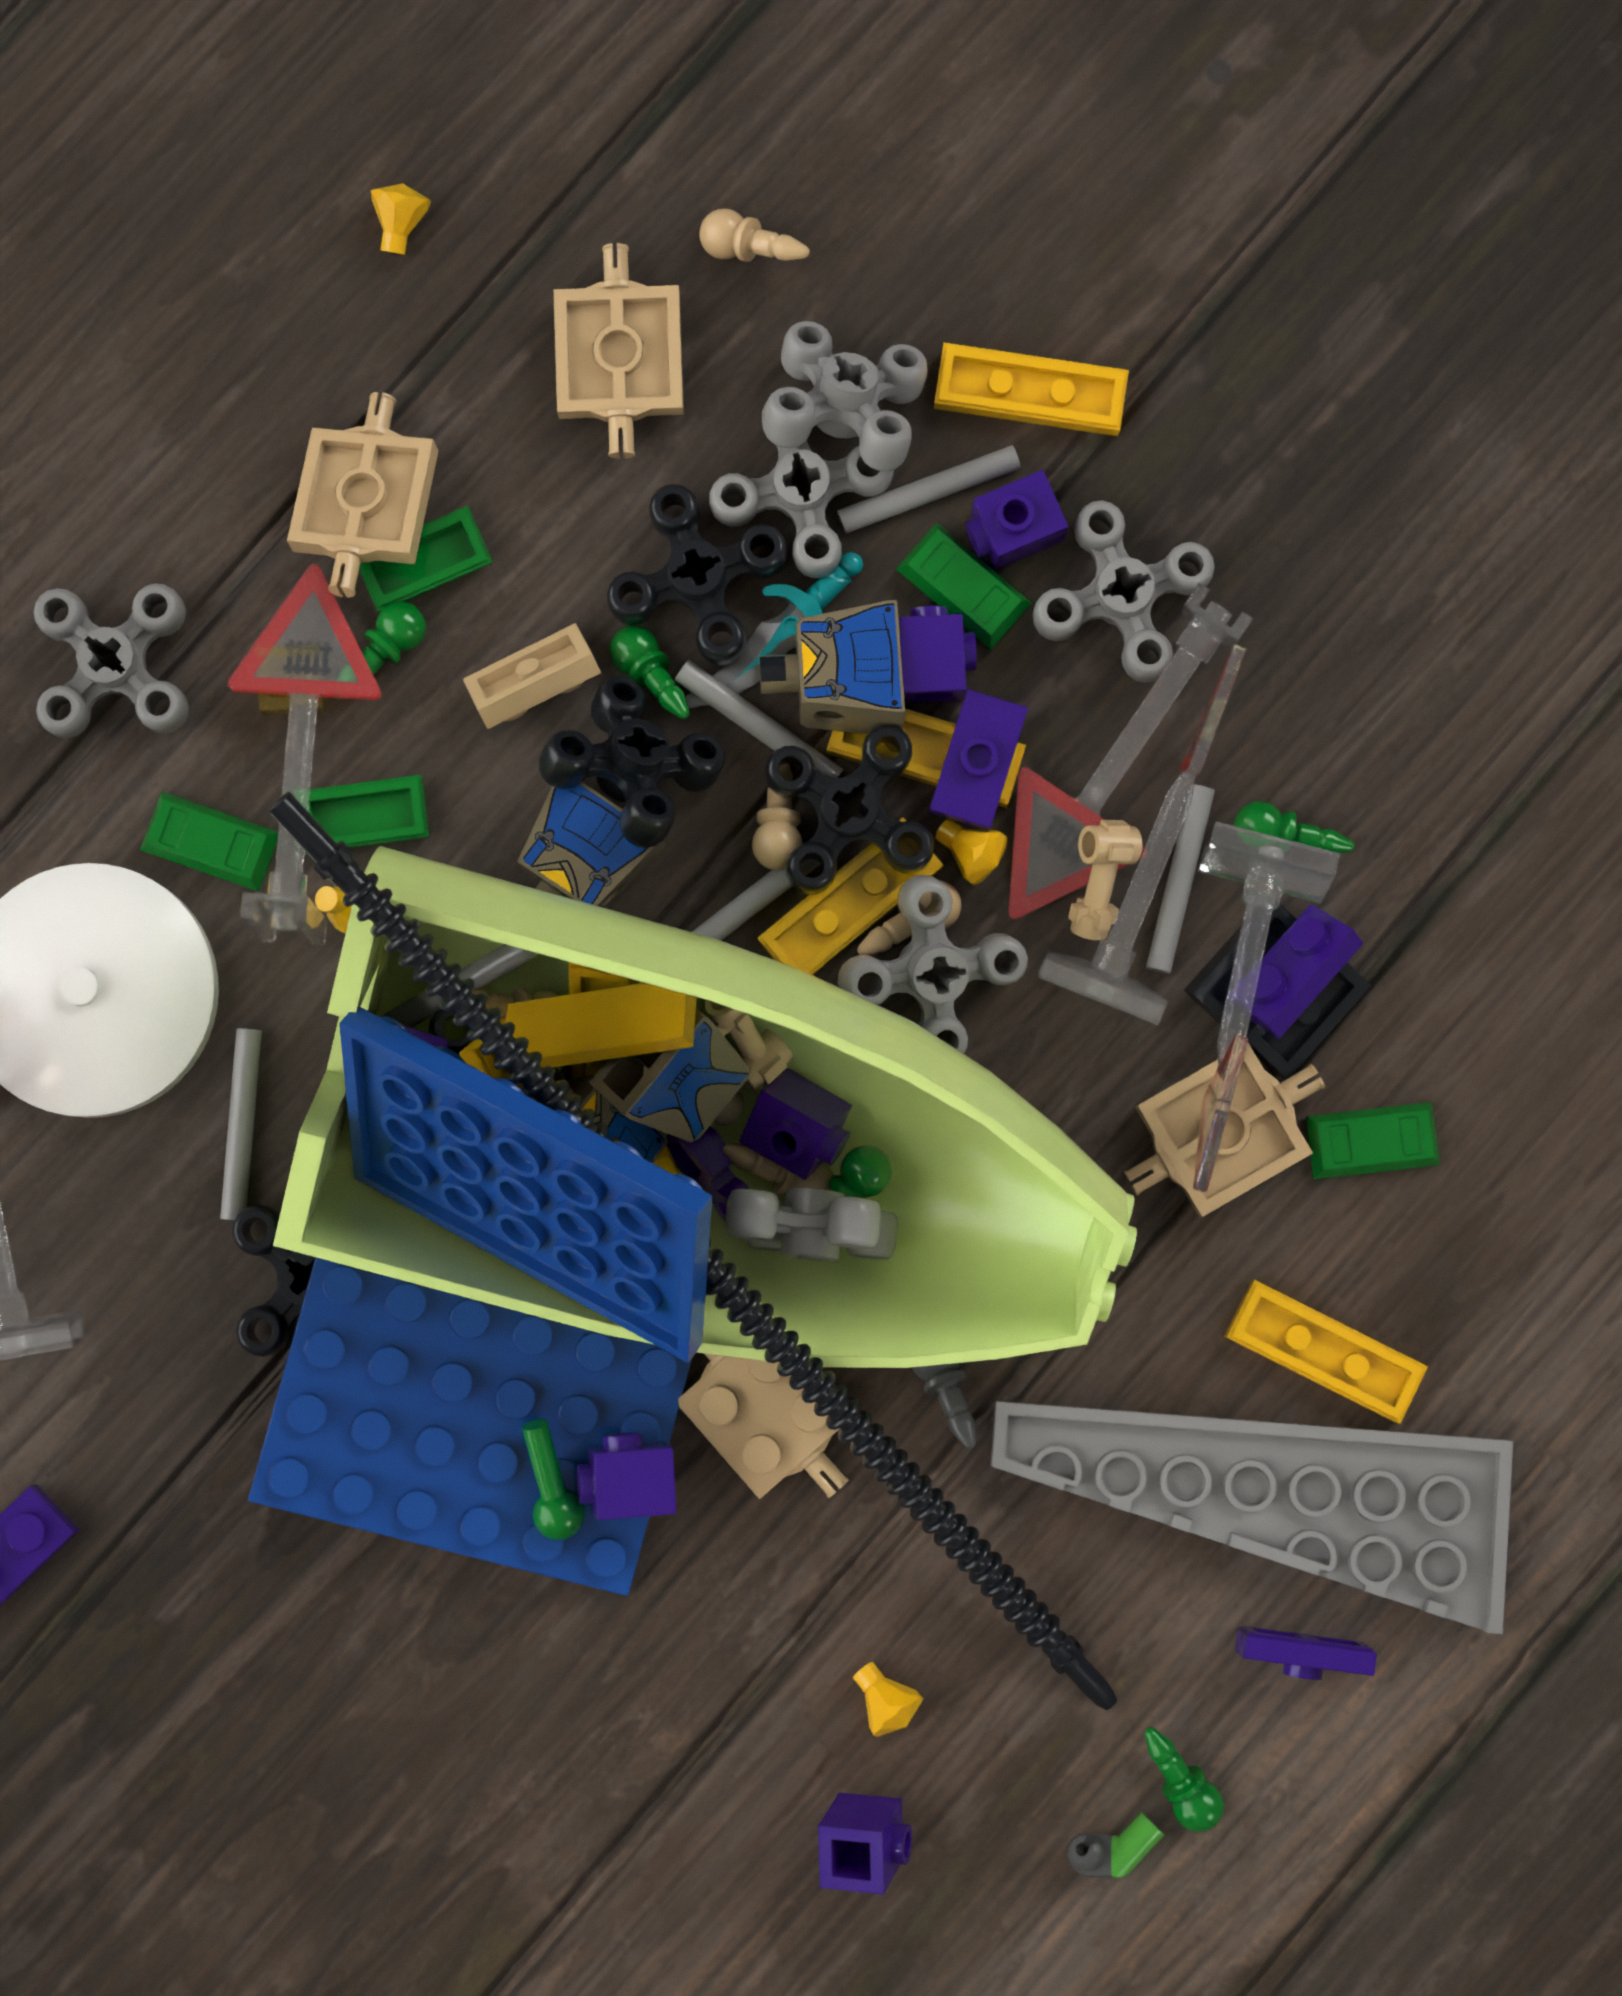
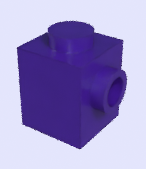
[965,470,1068,570]
[898,606,977,704]
[739,1068,853,1180]
[577,1432,677,1520]
[818,1792,912,1895]

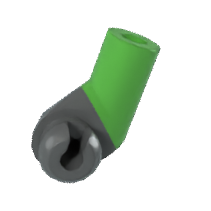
[1067,1812,1165,1879]

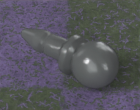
[911,1363,976,1449]

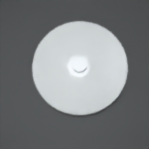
[0,863,219,1118]

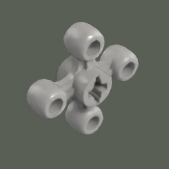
[763,321,928,471]
[709,403,894,578]
[1032,500,1215,683]
[33,583,189,739]
[838,875,1028,1054]
[725,1188,898,1261]

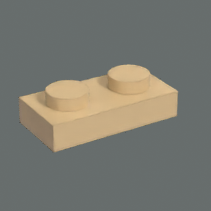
[463,623,601,729]

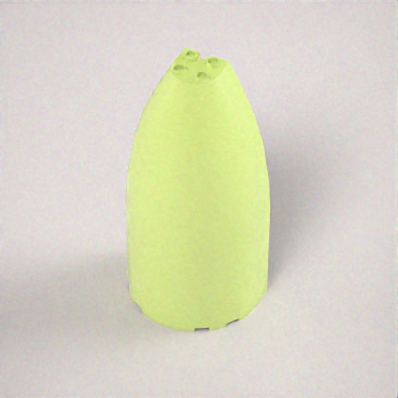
[273,846,1137,1368]

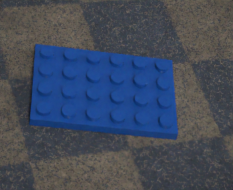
[339,1006,712,1363]
[248,1257,692,1596]

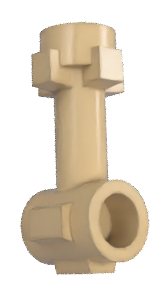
[1068,820,1143,940]
[705,1000,793,1093]

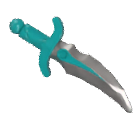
[685,552,864,708]

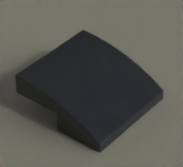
[1184,897,1371,1079]

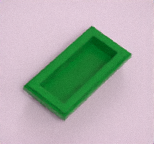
[359,505,493,613]
[896,522,1032,651]
[296,775,430,854]
[140,791,281,892]
[1305,1102,1440,1180]

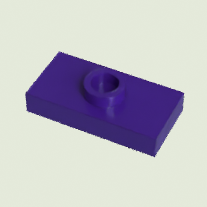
[929,689,1028,831]
[1235,1626,1377,1680]

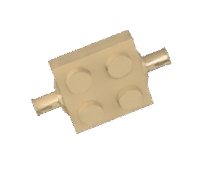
[553,243,684,459]
[287,392,438,598]
[1123,1043,1325,1218]
[678,1353,849,1499]

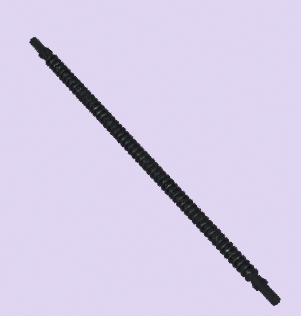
[268,792,1117,1710]

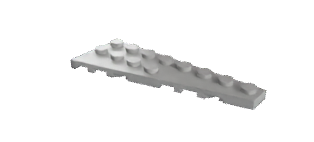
[990,1401,1513,1634]

